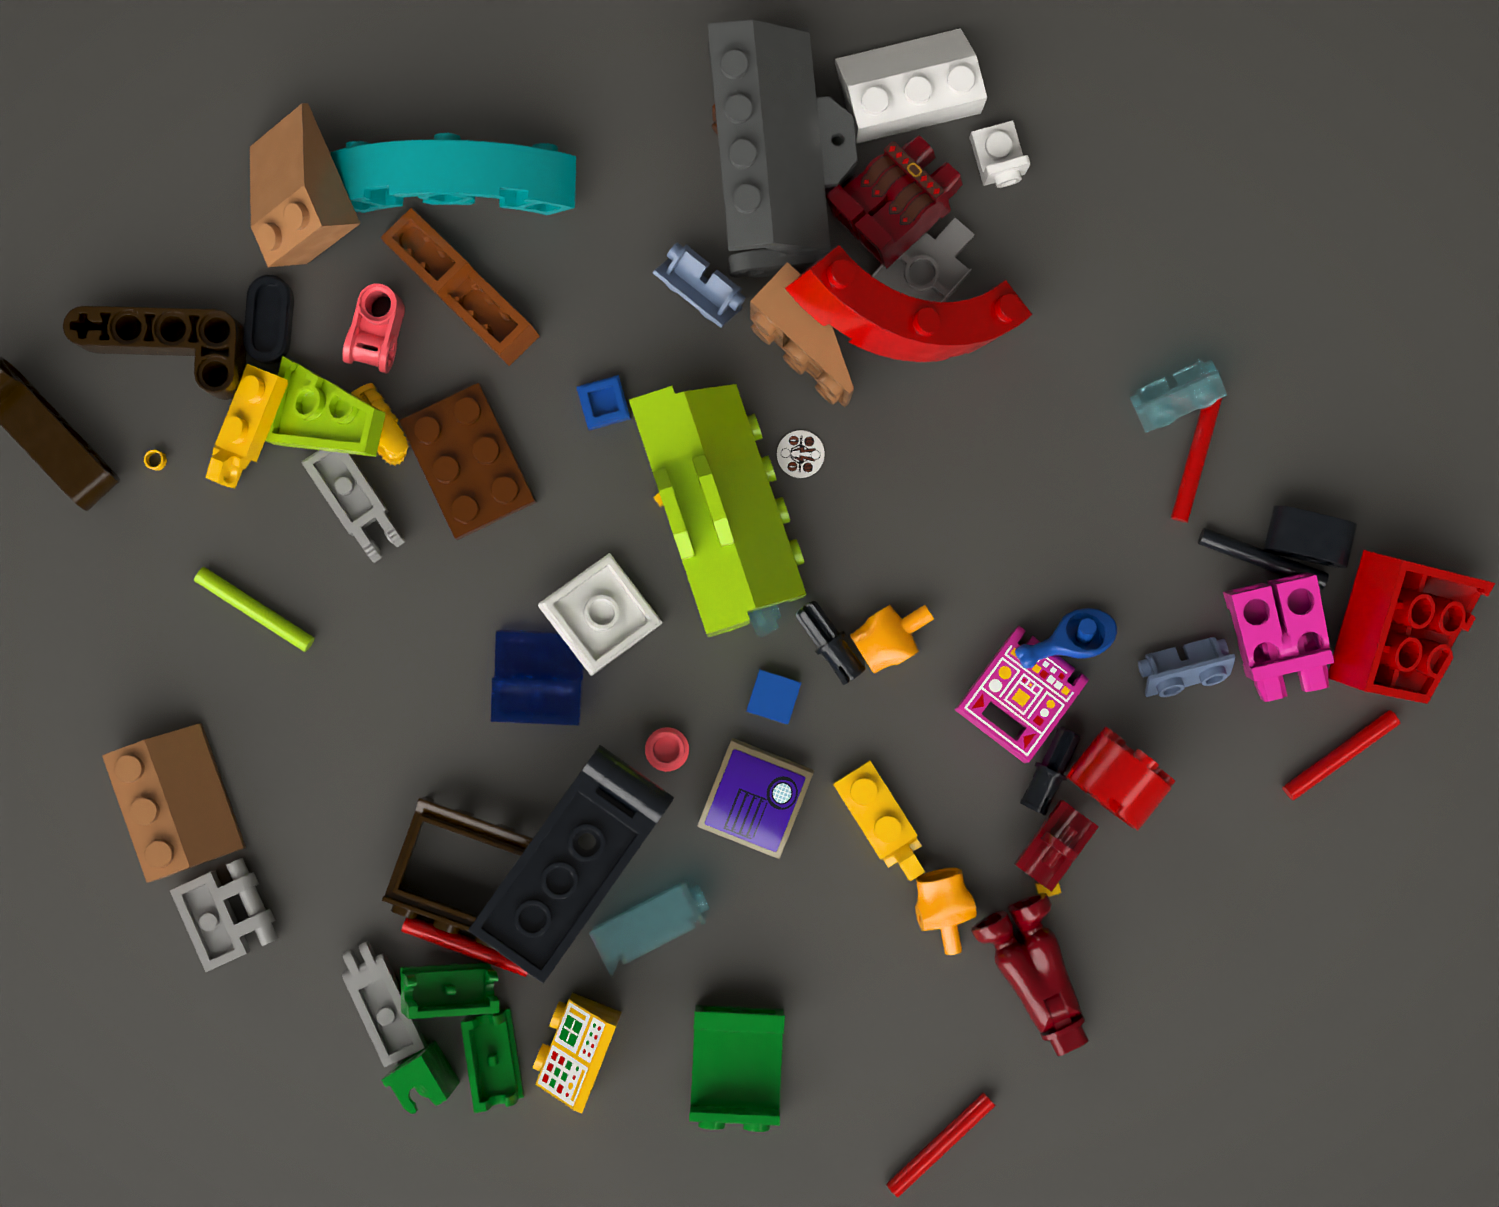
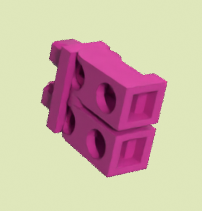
[1223,572,1334,702]

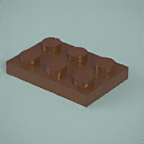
[399,383,536,540]

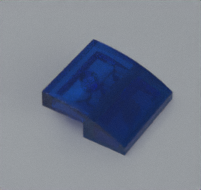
[491,630,584,726]

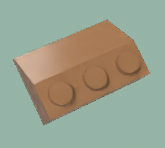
[102,723,246,883]

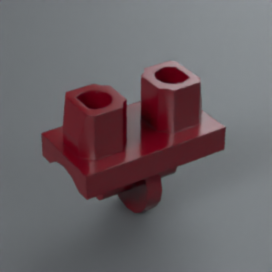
[1014,799,1099,892]

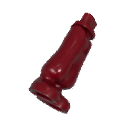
[971,893,1089,1056]

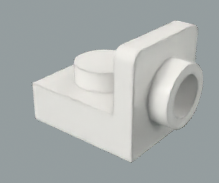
[969,121,1030,188]

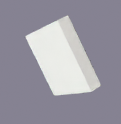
[538,553,663,676]

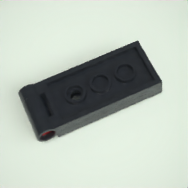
[468,745,674,984]

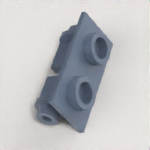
[653,242,746,328]
[1138,637,1236,697]

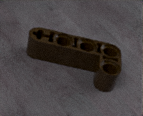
[63,306,246,400]
[0,357,120,511]

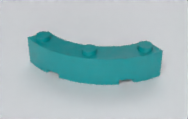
[330,133,576,215]

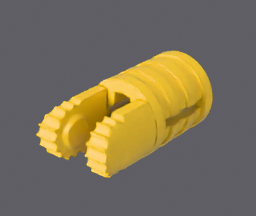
[351,383,409,466]

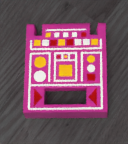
[955,625,1089,764]

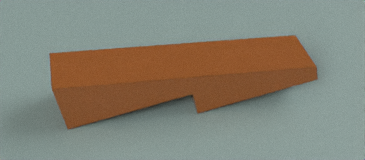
[380,208,540,366]

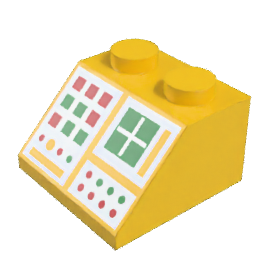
[532,993,622,1113]

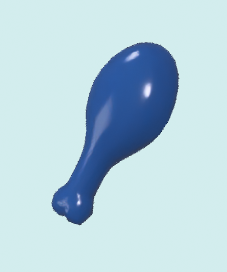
[1015,608,1117,669]

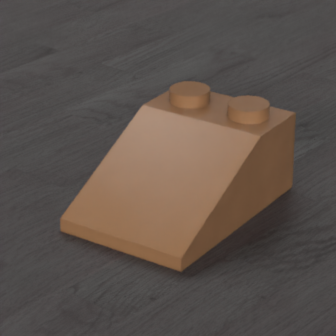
[250,103,360,267]

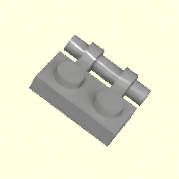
[170,858,279,972]

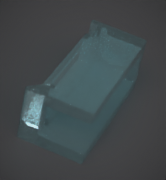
[589,879,710,978]

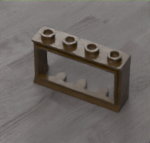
[382,797,533,948]

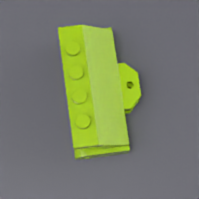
[629,384,807,638]

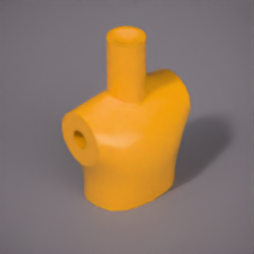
[850,604,934,674]
[915,867,977,955]

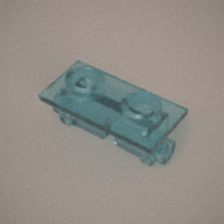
[1130,360,1227,433]

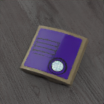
[697,738,814,859]

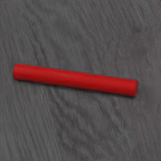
[1171,392,1223,523]
[1282,710,1401,801]
[401,918,528,977]
[886,1092,996,1198]

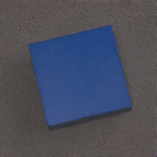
[576,375,631,431]
[746,669,801,725]

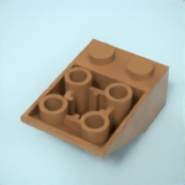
[750,262,854,407]

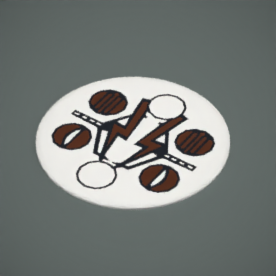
[777,430,825,478]

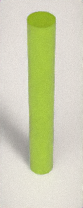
[194,567,315,652]

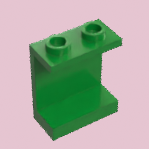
[689,1005,785,1132]

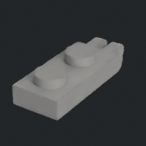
[342,941,428,1068]

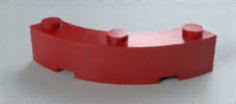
[785,245,1033,362]

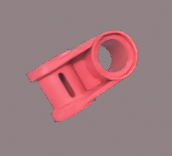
[342,283,405,374]

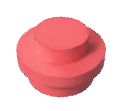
[645,727,689,772]

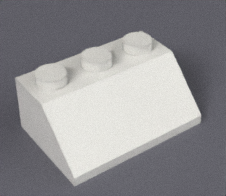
[835,28,987,144]

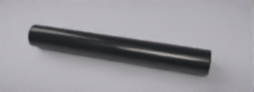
[1198,528,1329,590]

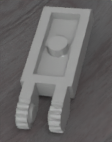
[301,450,405,563]

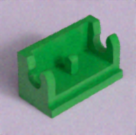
[401,962,499,1019]
[460,1008,524,1113]
[381,1040,460,1114]

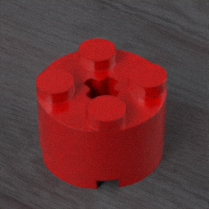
[1066,726,1176,831]

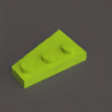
[265,356,386,457]

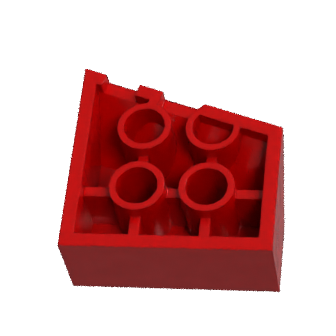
[1328,550,1496,704]

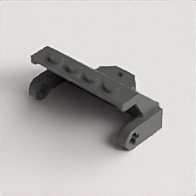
[708,19,858,278]

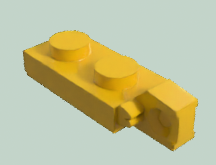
[205,364,289,489]
[833,760,925,881]

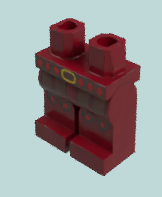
[825,135,963,269]

